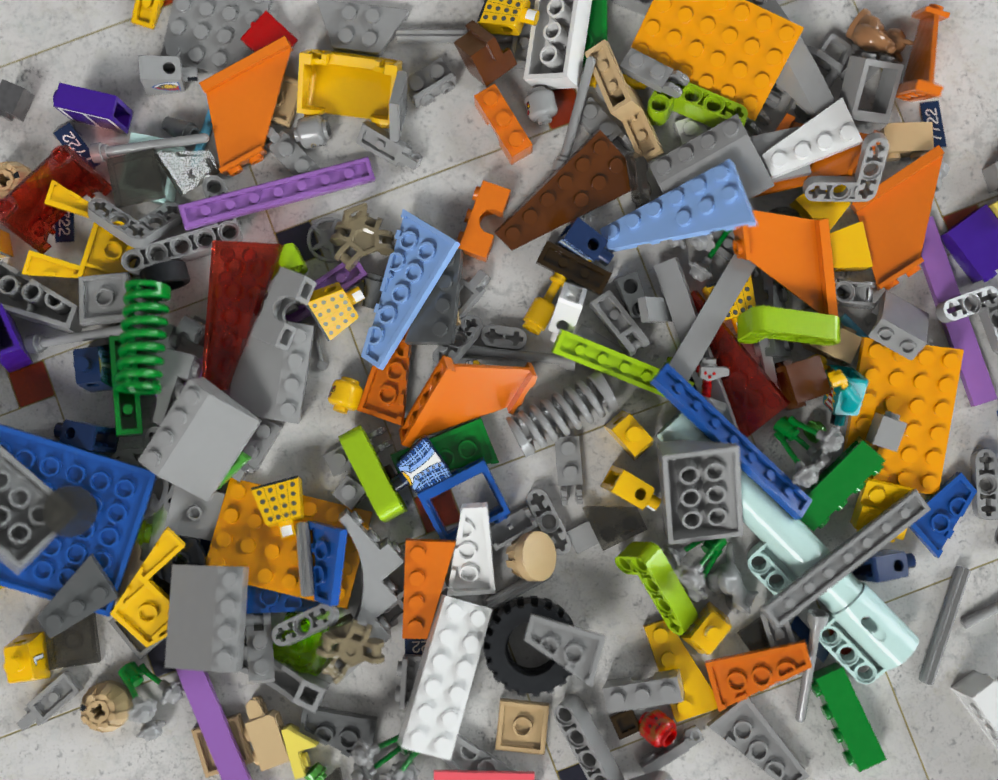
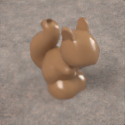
[846,8,914,62]

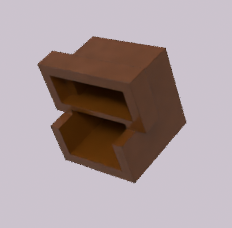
[454,20,517,87]
[774,355,832,411]

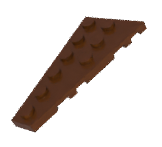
[494,129,647,250]

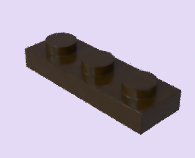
[536,241,612,296]

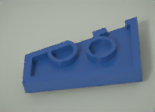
[909,472,977,558]
[308,521,348,606]
[246,585,320,614]

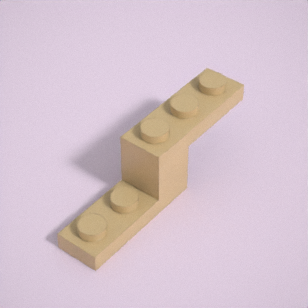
[584,39,664,165]

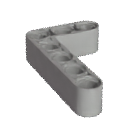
[121,175,243,276]
[554,694,673,780]

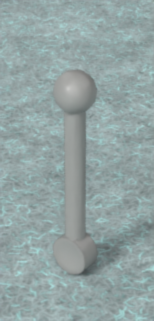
[310,321,327,371]

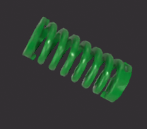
[114,279,172,395]

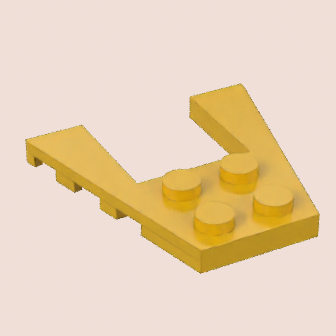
[22,180,137,279]
[110,527,186,648]

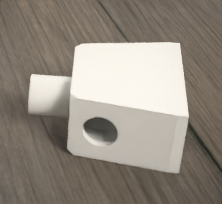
[548,282,587,343]

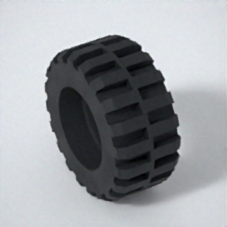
[484,595,574,697]

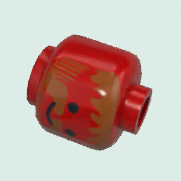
[639,709,677,748]

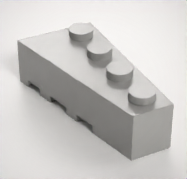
[0,259,83,333]

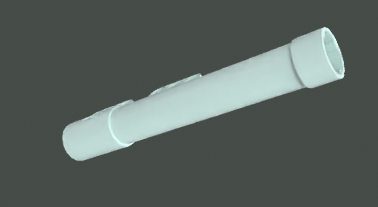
[656,411,919,684]

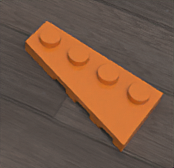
[357,327,412,426]
[402,538,456,639]
[705,640,812,712]

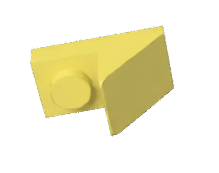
[281,723,319,779]

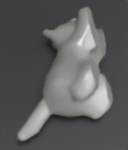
[706,542,759,615]

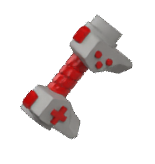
[696,357,729,413]

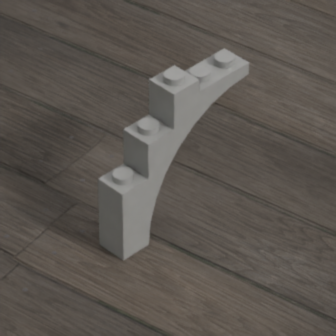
[132,298,202,426]
[332,508,404,677]

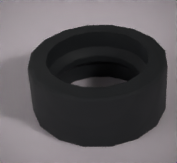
[139,260,190,291]

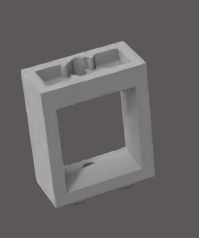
[839,52,904,124]

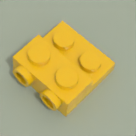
[850,478,913,542]

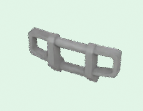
[776,34,852,124]

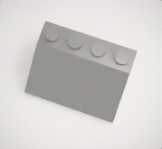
[648,114,775,200]
[229,313,316,424]
[138,377,261,501]
[657,440,743,545]
[0,446,78,575]
[164,564,249,673]

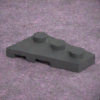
[36,554,120,639]
[299,707,378,757]

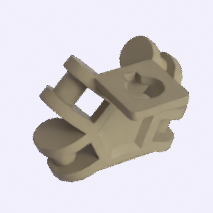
[330,203,395,271]
[316,613,385,684]

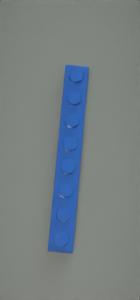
[650,363,813,520]

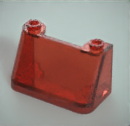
[0,145,114,254]

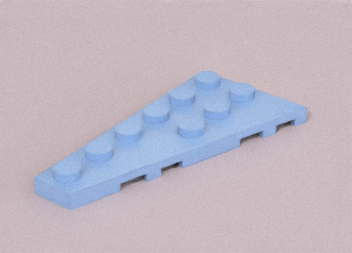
[600,159,758,252]
[361,209,460,370]

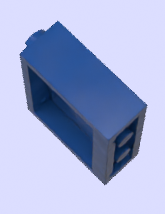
[417,457,511,544]

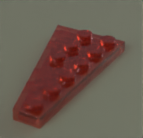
[202,240,284,390]
[691,290,791,438]

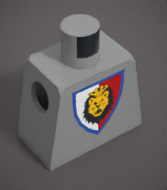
[138,55,198,96]

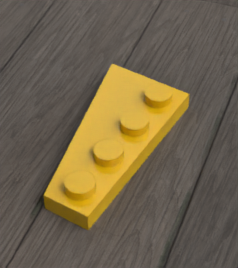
[643,619,718,722]

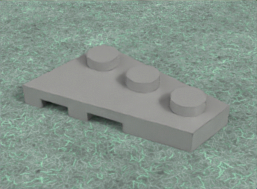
[524,614,606,687]

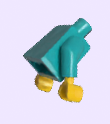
[808,354,869,426]

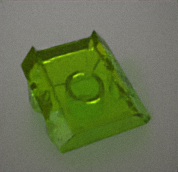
[273,612,333,677]

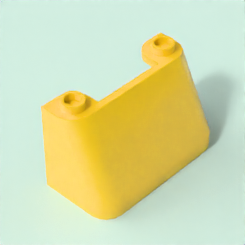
[297,49,402,128]

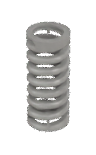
[506,371,619,457]

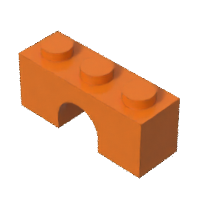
[474,83,533,165]
[457,180,511,262]

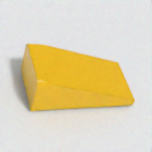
[131,0,165,30]

